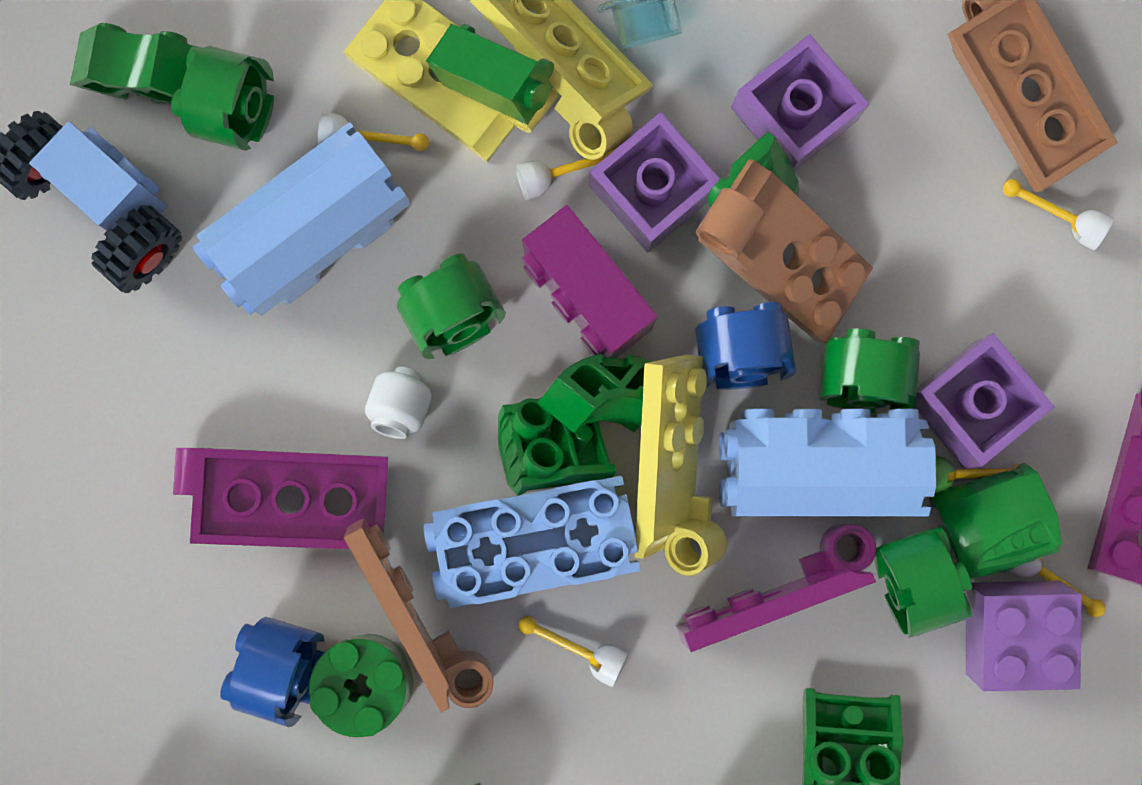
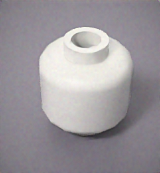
[364,367,432,439]

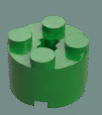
[171,46,274,151]
[397,253,506,359]
[819,328,920,413]
[874,526,972,638]
[309,634,413,738]

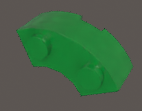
[70,23,194,104]
[537,354,652,433]

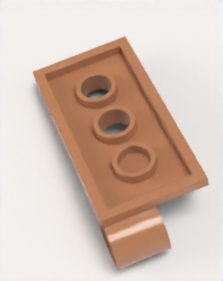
[947,0,1118,192]
[696,159,873,344]
[344,518,493,713]

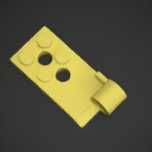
[344,0,559,162]
[469,0,653,160]
[635,354,727,576]

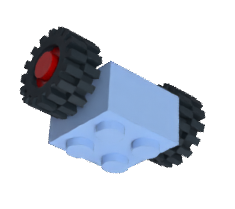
[0,111,182,293]

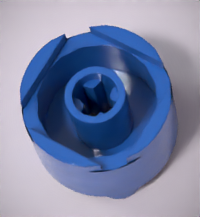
[695,302,796,390]
[220,617,325,727]

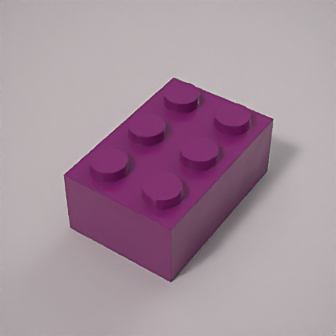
[521,205,658,358]

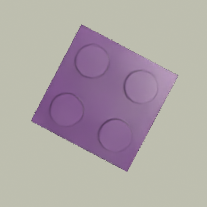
[731,34,870,171]
[589,112,720,253]
[915,333,1055,469]
[966,580,1082,692]

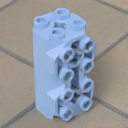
[192,122,411,316]
[719,409,936,517]
[424,476,641,608]

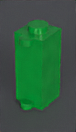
[426,24,554,125]

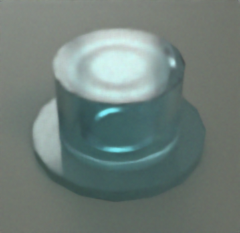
[597,0,683,50]

